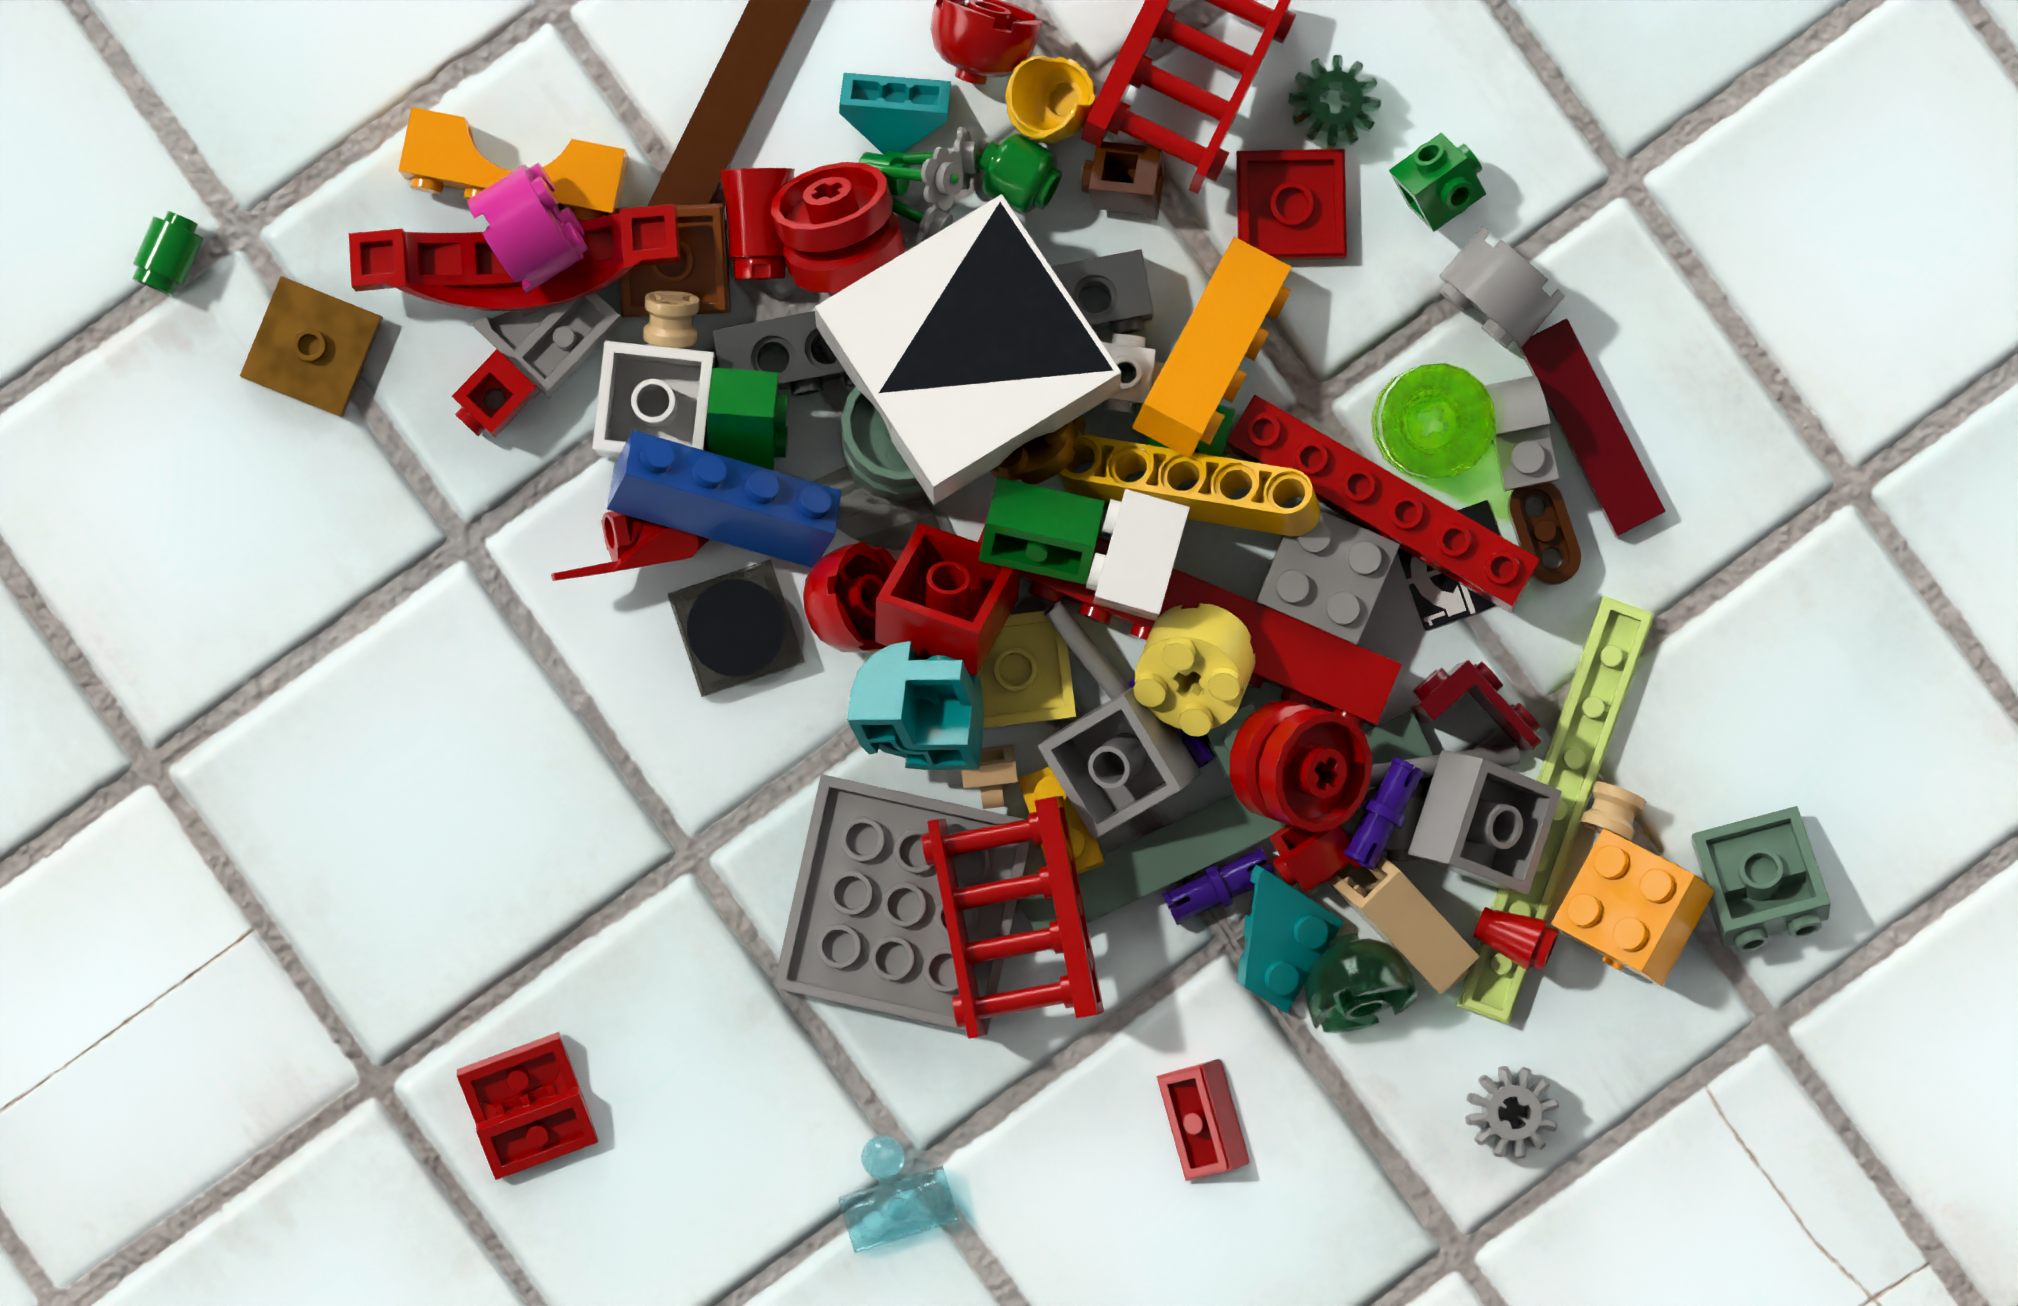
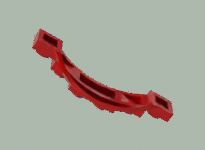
[348,204,680,311]

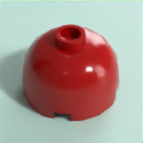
[930,0,1042,85]
[803,542,897,652]

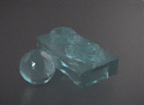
[838,1136,959,1253]

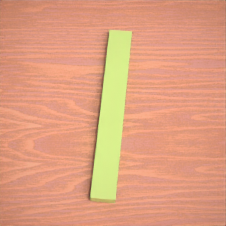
[1456,596,1655,1024]

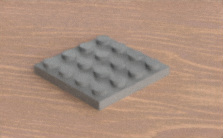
[773,774,1030,1035]

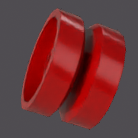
[770,162,905,293]
[1230,700,1372,833]

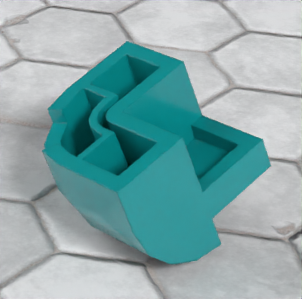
[847,641,984,770]

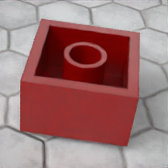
[875,523,1020,676]

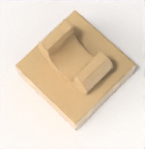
[961,744,1018,809]

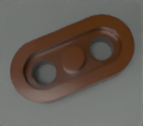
[1507,482,1581,585]

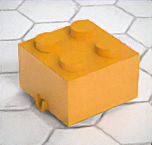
[1551,828,1715,986]

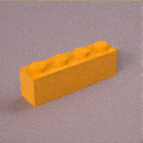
[1132,237,1291,458]

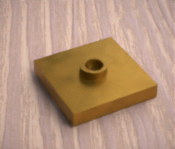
[240,276,383,418]

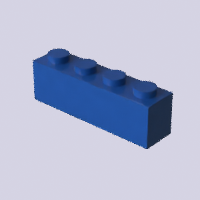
[607,430,841,568]

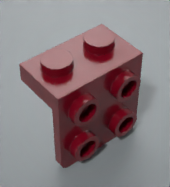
[1409,660,1541,751]

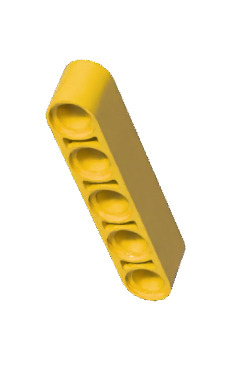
[1059,435,1321,536]

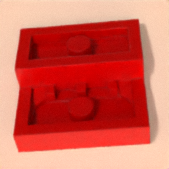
[457,1032,598,1180]

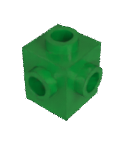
[1389,132,1486,232]

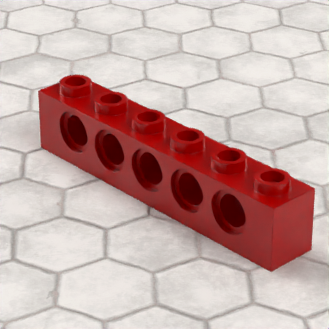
[1227,394,1540,613]

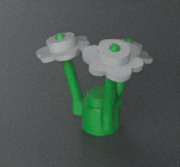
[858,127,982,245]

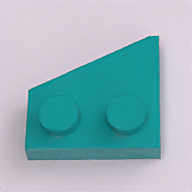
[1237,865,1344,1013]

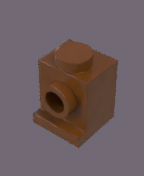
[1082,141,1166,220]

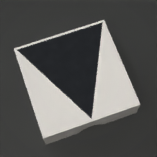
[815,194,1121,505]

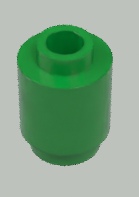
[132,211,204,296]

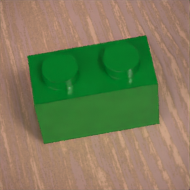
[707,367,788,471]
[979,477,1105,585]

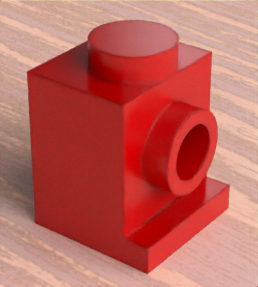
[452,349,541,438]
[1269,824,1361,892]

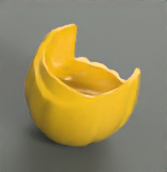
[1005,55,1097,143]

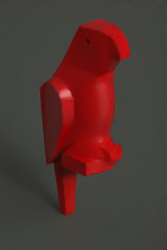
[551,511,710,581]

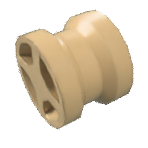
[643,291,700,348]
[1580,781,1647,842]

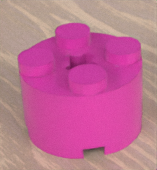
[468,163,588,293]

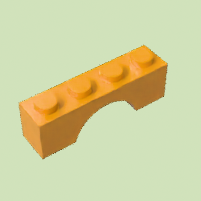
[398,107,629,221]

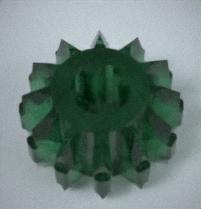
[1288,55,1381,149]

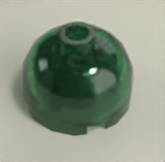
[1304,933,1419,1033]

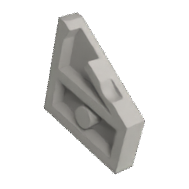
[472,292,624,399]

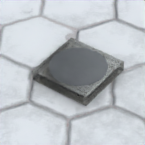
[667,559,806,698]

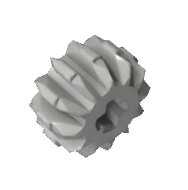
[1465,1066,1559,1159]

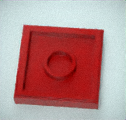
[1236,149,1347,260]

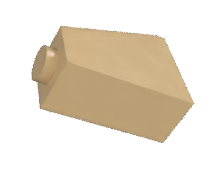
[1327,855,1480,995]

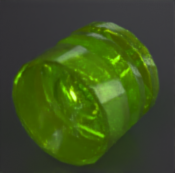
[1371,363,1496,479]

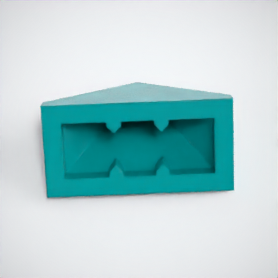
[839,73,951,155]

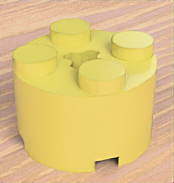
[1133,603,1256,737]

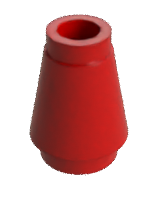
[1473,907,1559,971]

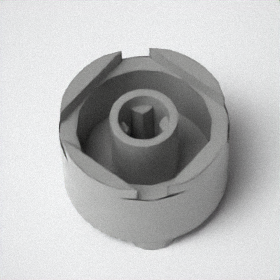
[1439,226,1565,349]

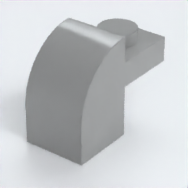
[1478,375,1559,492]

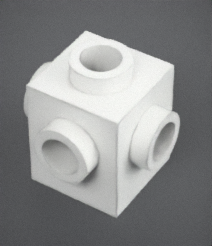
[1102,333,1164,414]

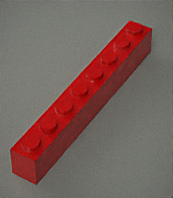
[978,524,1402,729]

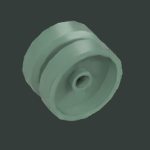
[841,387,927,502]

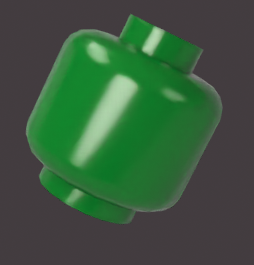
[978,133,1062,214]

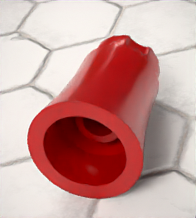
[719,168,795,280]

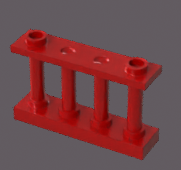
[1080,0,1297,194]
[921,796,1104,1039]

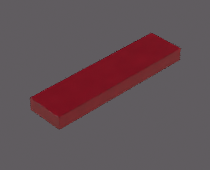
[1517,318,1666,537]

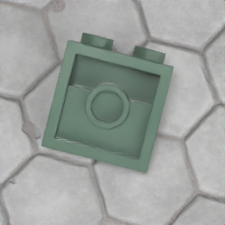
[1691,806,1831,952]

